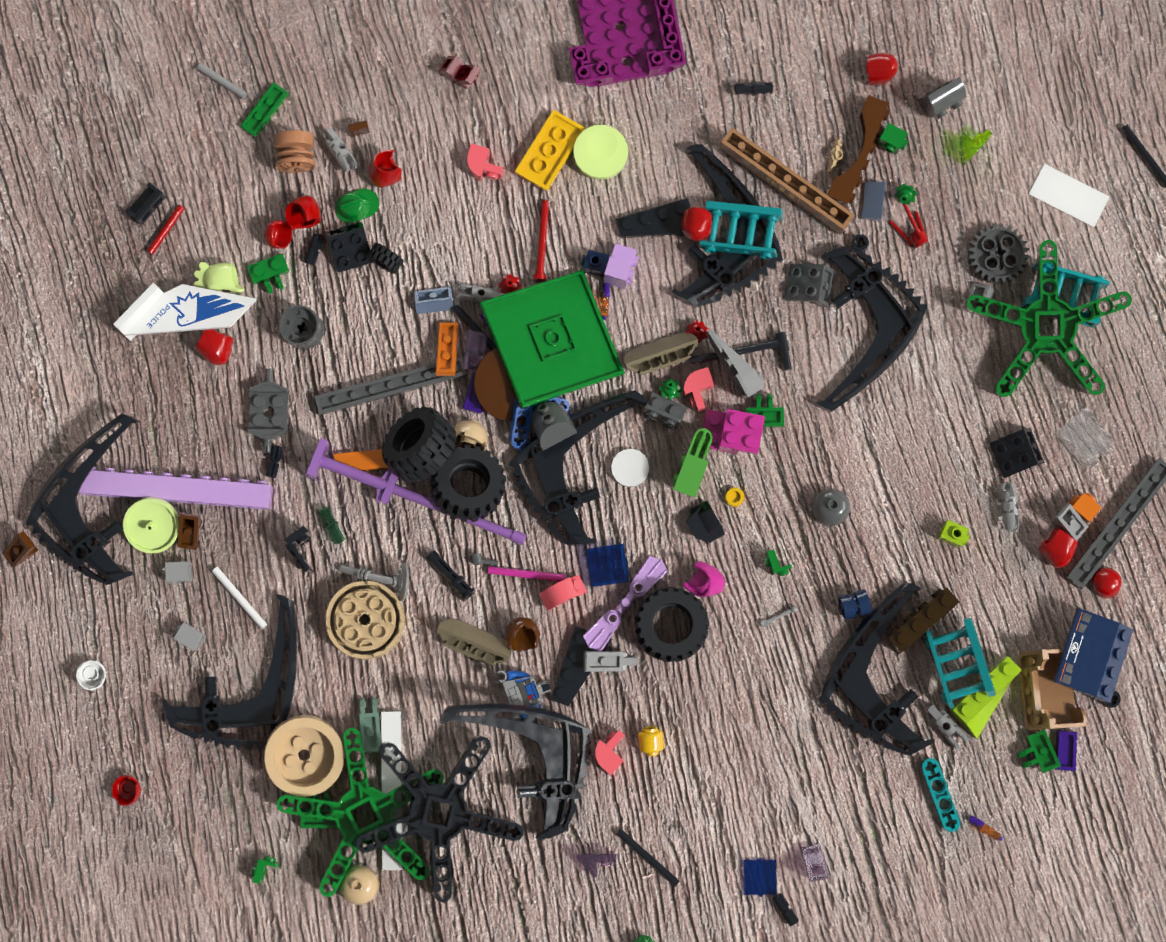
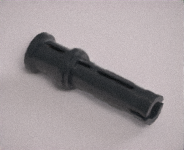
[426,550,476,602]

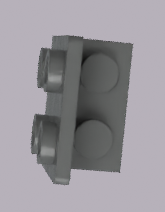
[785,264,834,307]
[643,392,687,430]

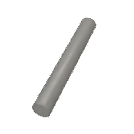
[197,63,247,99]

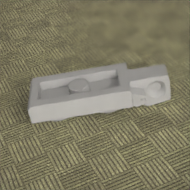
[583,651,637,672]

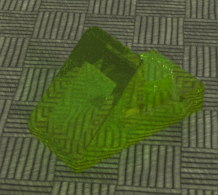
[960,129,993,165]

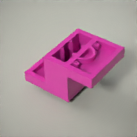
[703,409,765,455]

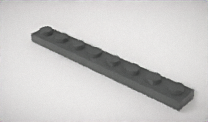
[314,356,467,416]
[1066,458,1166,589]

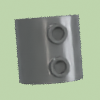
[917,77,966,119]
[531,402,577,451]

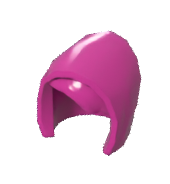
[683,561,726,597]

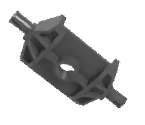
[248,368,288,454]

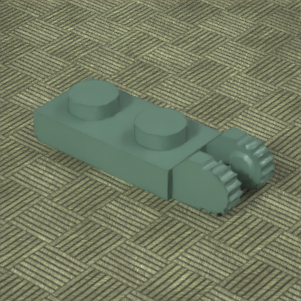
[359,697,381,753]

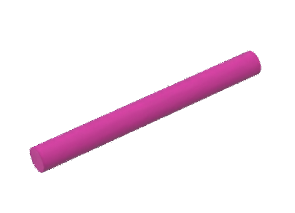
[488,566,565,582]

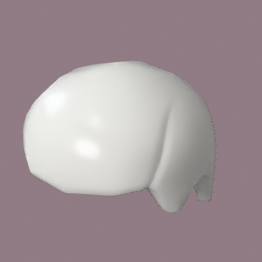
[76,660,106,690]

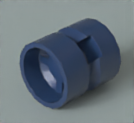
[838,589,872,620]

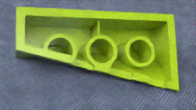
[949,656,1022,739]

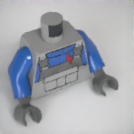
[493,670,551,721]

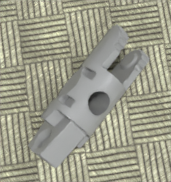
[322,128,359,173]
[455,283,504,304]
[1000,482,1020,532]
[927,704,970,750]

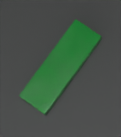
[240,82,289,138]

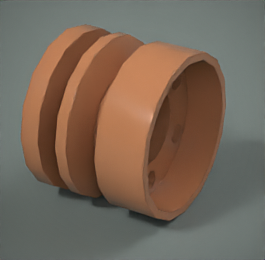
[274,130,315,173]

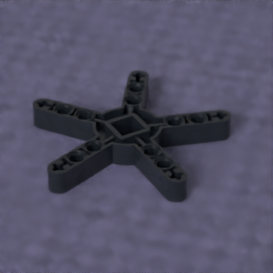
[354,735,524,902]

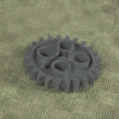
[967,224,1030,285]

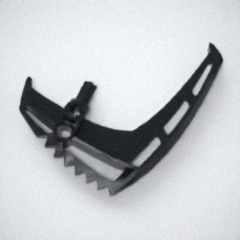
[672,144,783,308]
[816,246,927,412]
[509,390,647,546]
[26,413,140,585]
[820,582,935,756]
[162,595,297,751]
[440,704,592,840]

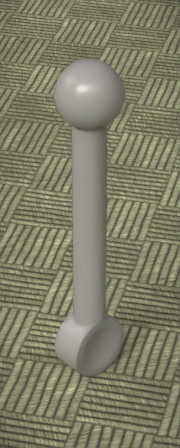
[760,606,798,627]

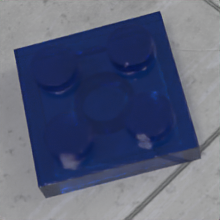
[586,543,630,588]

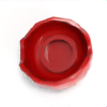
[264,220,292,249]
[1092,568,1122,599]
[112,775,142,806]

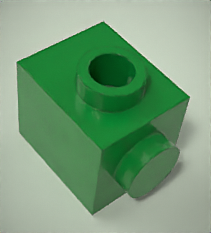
[877,123,908,154]

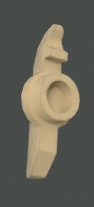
[827,137,843,173]

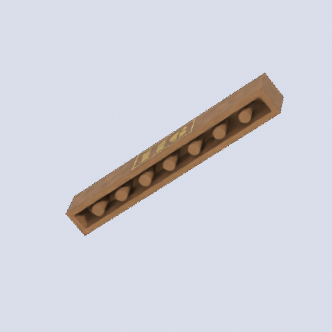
[719,127,854,235]

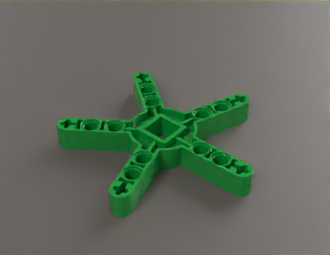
[965,240,1132,397]
[277,728,444,897]

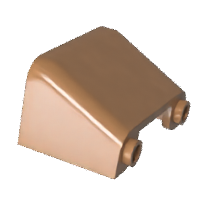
[1018,649,1087,730]

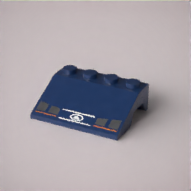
[1053,608,1134,703]

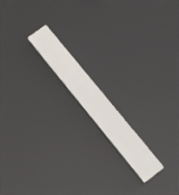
[381,712,402,870]

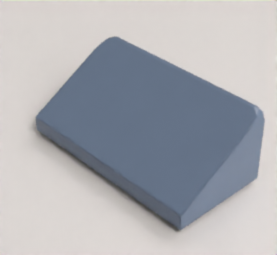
[861,181,886,221]
[414,286,454,314]

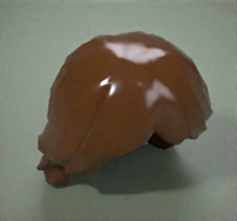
[505,617,541,651]

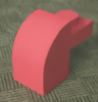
[467,143,504,182]
[683,367,714,413]
[539,575,587,611]
[595,731,625,776]

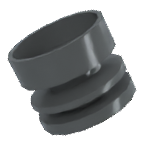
[279,305,325,350]

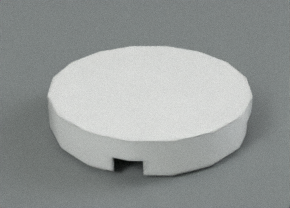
[611,449,649,487]

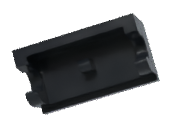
[125,182,166,226]

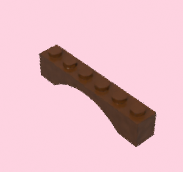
[827,95,890,208]

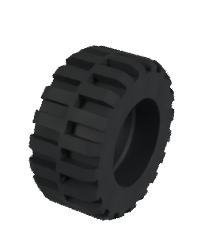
[381,407,456,482]
[430,445,506,522]
[635,587,709,662]

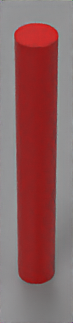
[147,205,185,255]

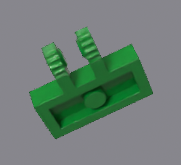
[247,253,290,294]
[745,393,784,428]
[1017,730,1061,774]
[300,792,338,828]

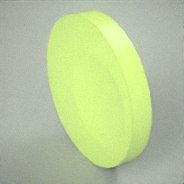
[573,125,628,180]
[123,497,179,553]

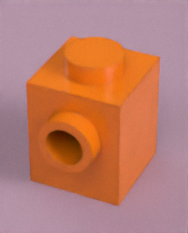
[1069,493,1102,524]

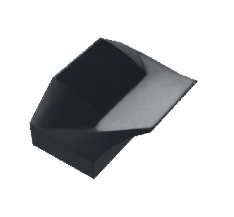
[686,501,725,544]

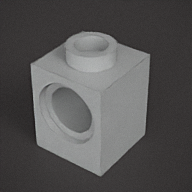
[162,561,192,584]
[173,622,206,652]

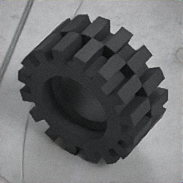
[367,242,404,274]

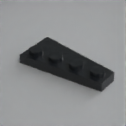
[616,198,691,238]
[550,626,612,706]

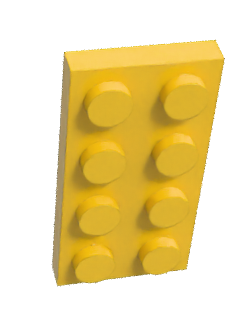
[515,109,586,192]

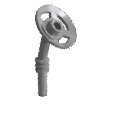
[339,563,409,602]

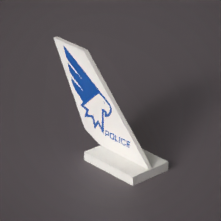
[113,283,257,341]

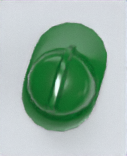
[335,189,380,223]

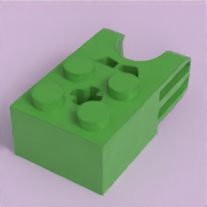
[671,428,713,498]

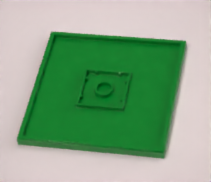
[479,270,625,409]

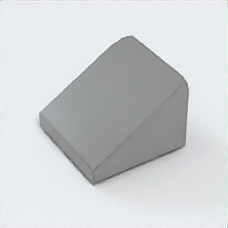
[968,282,994,306]

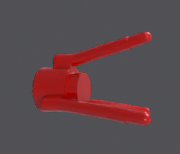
[889,204,928,249]

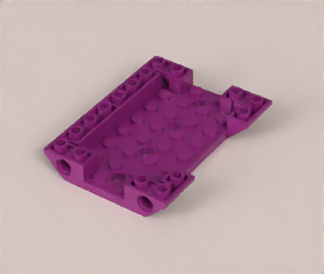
[569,0,686,87]

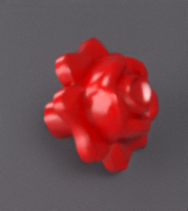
[499,274,522,294]
[686,320,709,343]

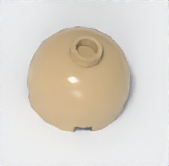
[454,420,488,452]
[339,865,379,905]

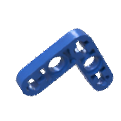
[508,396,570,449]

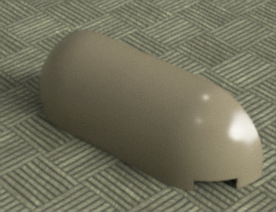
[624,333,698,374]
[437,619,511,666]

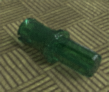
[318,506,345,545]

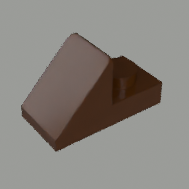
[177,512,202,550]
[3,531,38,568]

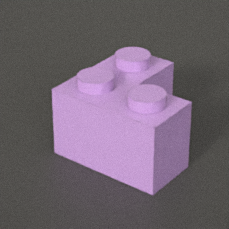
[604,243,639,289]

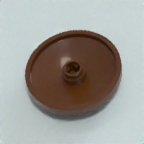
[473,348,545,421]

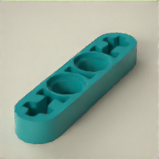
[920,758,960,832]

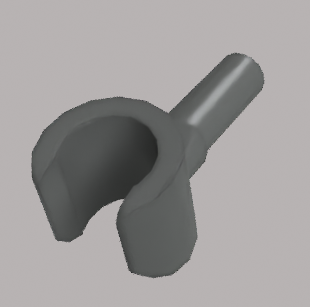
[471,553,498,566]

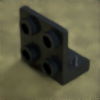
[326,221,373,272]
[990,428,1045,478]
[285,526,314,574]

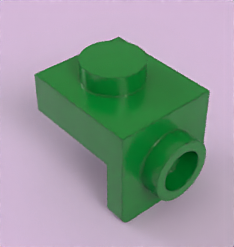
[764,549,792,577]
[251,856,280,884]

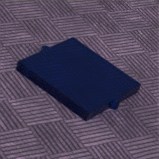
[744,858,777,897]

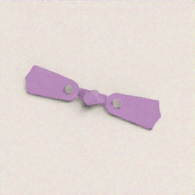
[583,556,668,651]

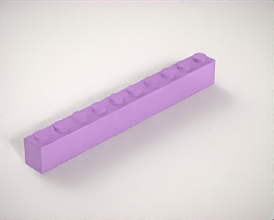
[78,467,273,510]

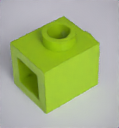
[938,520,970,549]

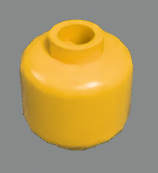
[638,726,664,756]

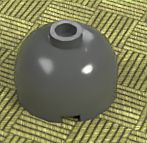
[811,488,850,527]

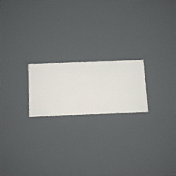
[1029,164,1109,227]

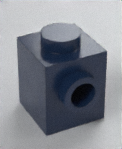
[581,250,610,277]

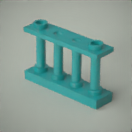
[700,201,784,259]
[1022,260,1110,328]
[925,618,996,709]

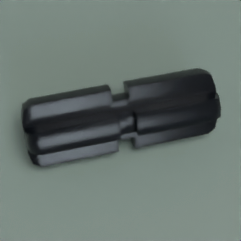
[305,233,324,266]
[266,445,283,478]
[772,893,799,926]

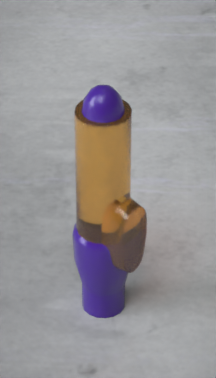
[600,283,610,320]
[968,815,1003,841]

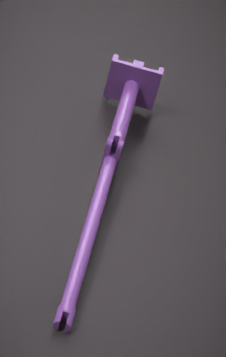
[306,438,526,545]

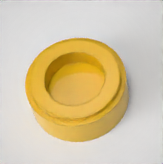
[725,487,744,507]

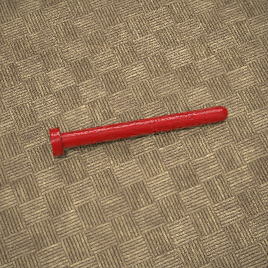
[533,200,549,282]

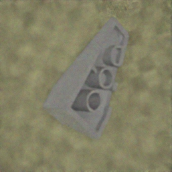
[705,329,764,398]

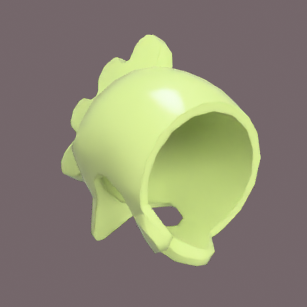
[194,262,244,294]

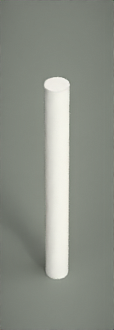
[212,567,267,630]

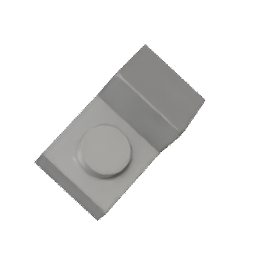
[1053,503,1088,541]

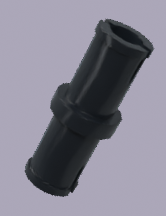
[734,81,773,96]

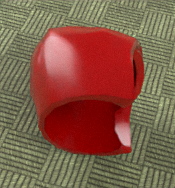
[865,53,898,86]
[369,150,402,188]
[285,195,321,230]
[681,207,712,241]
[195,329,234,365]
[1038,528,1078,569]

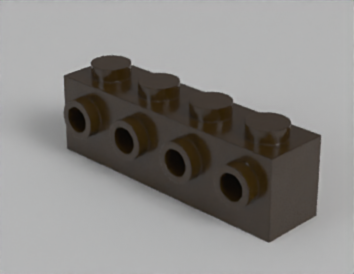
[886,588,960,654]

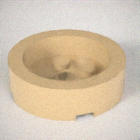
[326,581,405,660]
[265,715,344,797]

